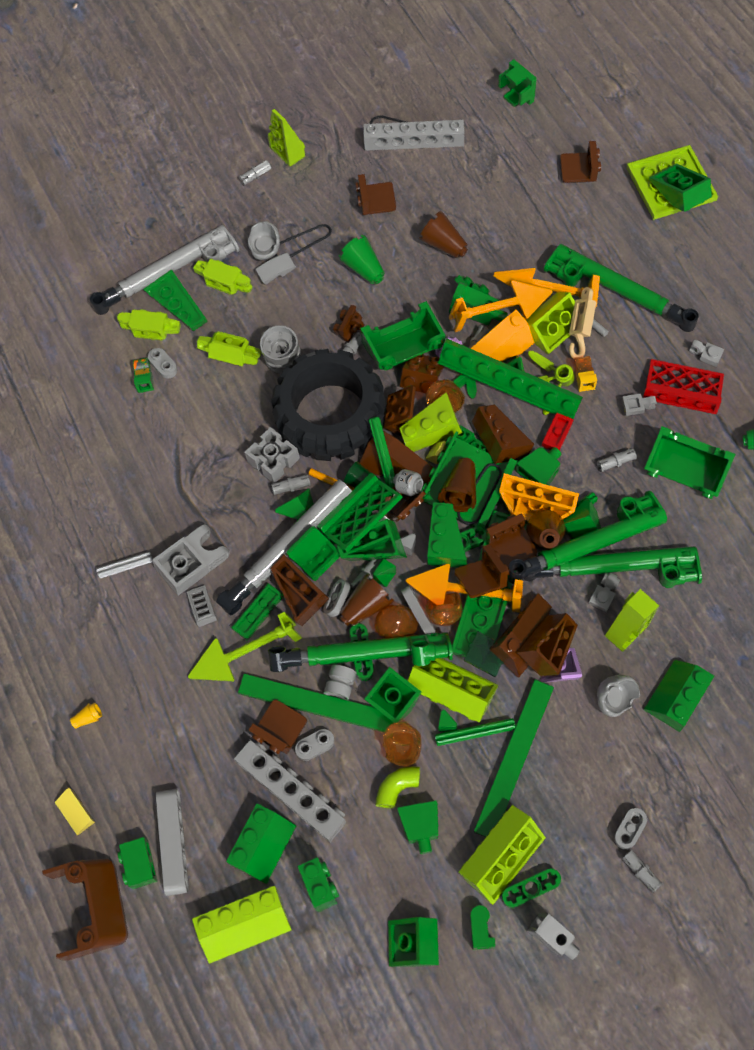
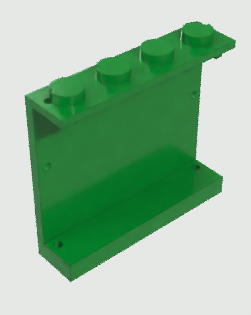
[421,431,517,528]

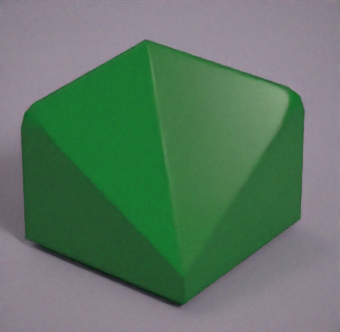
[373,559,396,587]

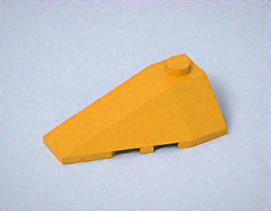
[470,310,534,362]

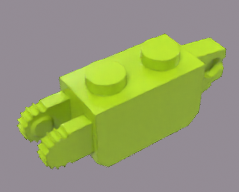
[194,259,252,295]
[117,309,181,341]
[197,331,261,366]

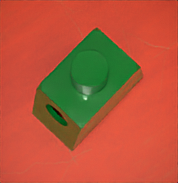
[516,447,562,485]
[397,800,438,854]

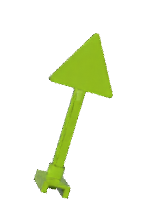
[188,612,302,682]

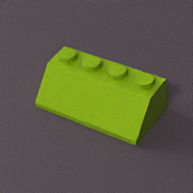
[408,658,498,723]
[458,805,546,905]
[192,886,292,964]

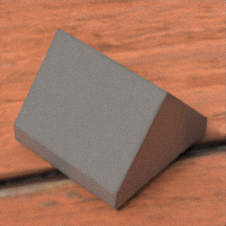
[401,533,416,556]

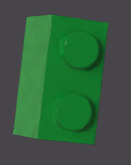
[118,837,158,889]

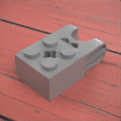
[152,525,230,596]

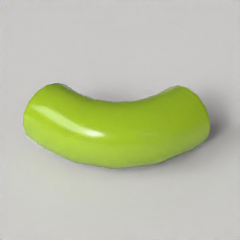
[375,766,420,808]

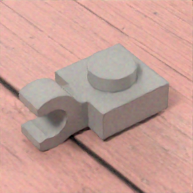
[689,340,724,367]
[622,394,657,416]

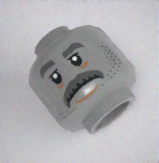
[394,469,423,496]

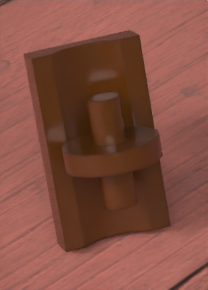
[333,305,365,342]

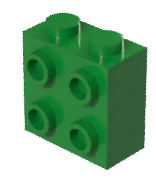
[298,857,339,912]

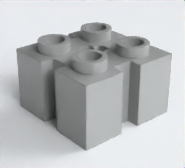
[244,427,300,483]

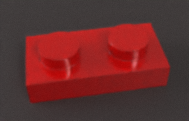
[542,413,574,450]

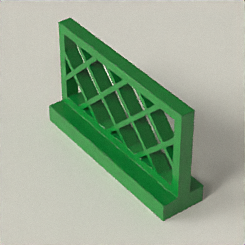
[317,473,403,553]

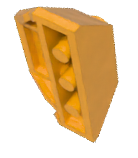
[499,473,579,521]

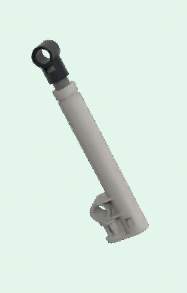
[90,225,240,315]
[216,479,352,616]

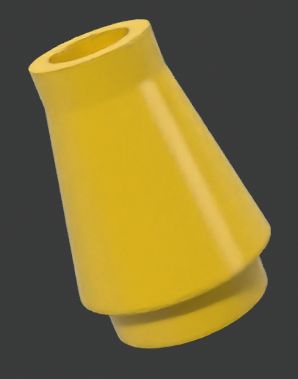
[70,703,102,729]

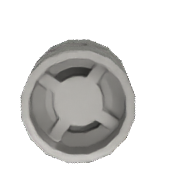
[324,665,356,701]

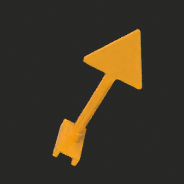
[494,268,600,307]
[449,281,553,332]
[406,564,523,613]

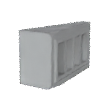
[187,585,217,627]

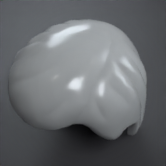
[248,221,280,261]
[597,675,640,717]

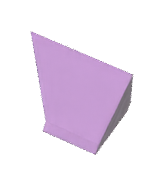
[539,648,582,683]

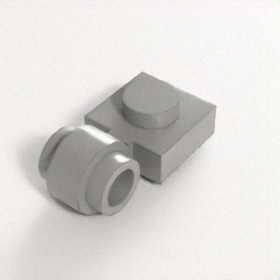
[589,573,620,613]

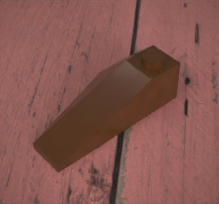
[360,431,433,486]
[489,593,552,678]

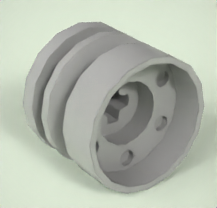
[260,326,301,373]

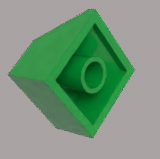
[388,917,439,967]

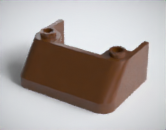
[42,858,128,961]

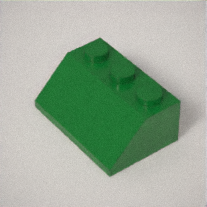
[644,660,715,732]
[226,803,297,884]

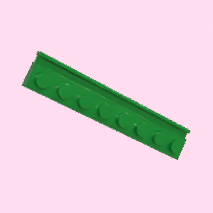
[438,339,583,419]

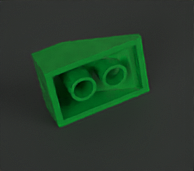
[649,163,712,212]

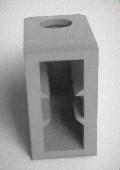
[527,913,580,960]

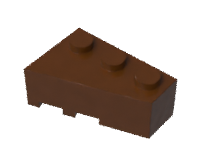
[472,404,534,464]
[270,555,329,626]
[517,613,578,676]

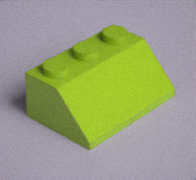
[525,292,575,354]

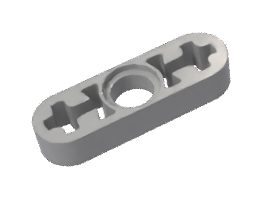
[401,585,437,634]

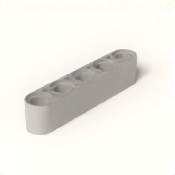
[156,788,189,896]

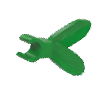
[449,374,477,399]

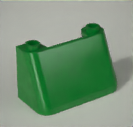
[360,301,446,370]
[644,426,736,499]

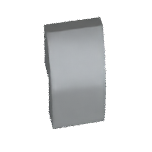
[256,253,296,285]

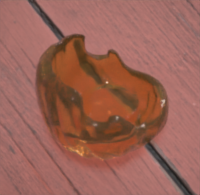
[426,379,465,413]
[425,592,462,626]
[374,605,418,638]
[383,722,422,767]

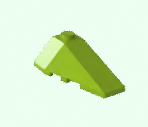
[268,109,305,167]

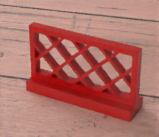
[643,359,724,415]

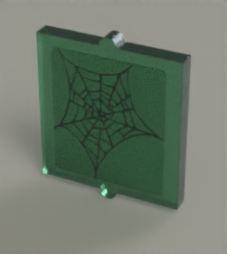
[464,631,504,677]

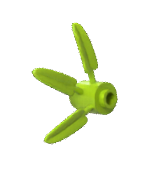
[528,351,575,415]

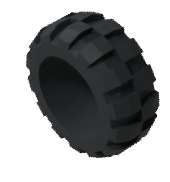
[271,349,386,461]

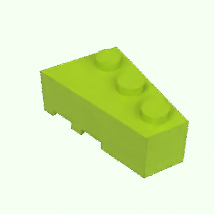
[400,393,462,452]
[605,589,659,652]

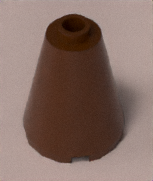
[419,211,468,258]
[438,458,476,512]
[526,510,565,548]
[340,572,394,626]

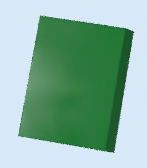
[364,667,422,725]

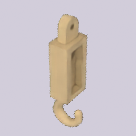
[569,287,596,360]

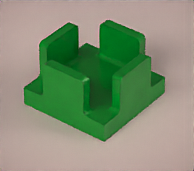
[498,59,537,107]

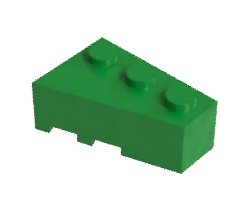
[427,502,467,568]
[336,519,407,561]

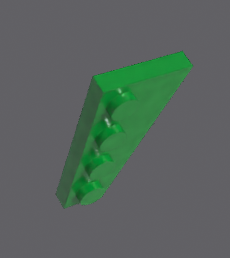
[143,270,208,331]

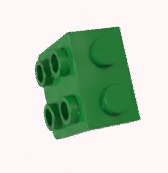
[286,526,340,581]

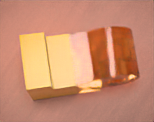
[574,356,597,392]

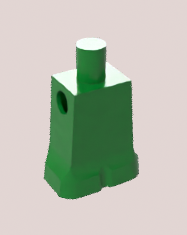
[448,282,508,326]

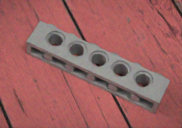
[364,120,464,151]
[234,740,346,842]

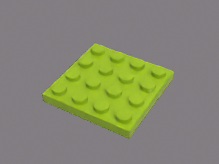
[626,145,718,220]

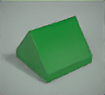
[438,709,457,732]

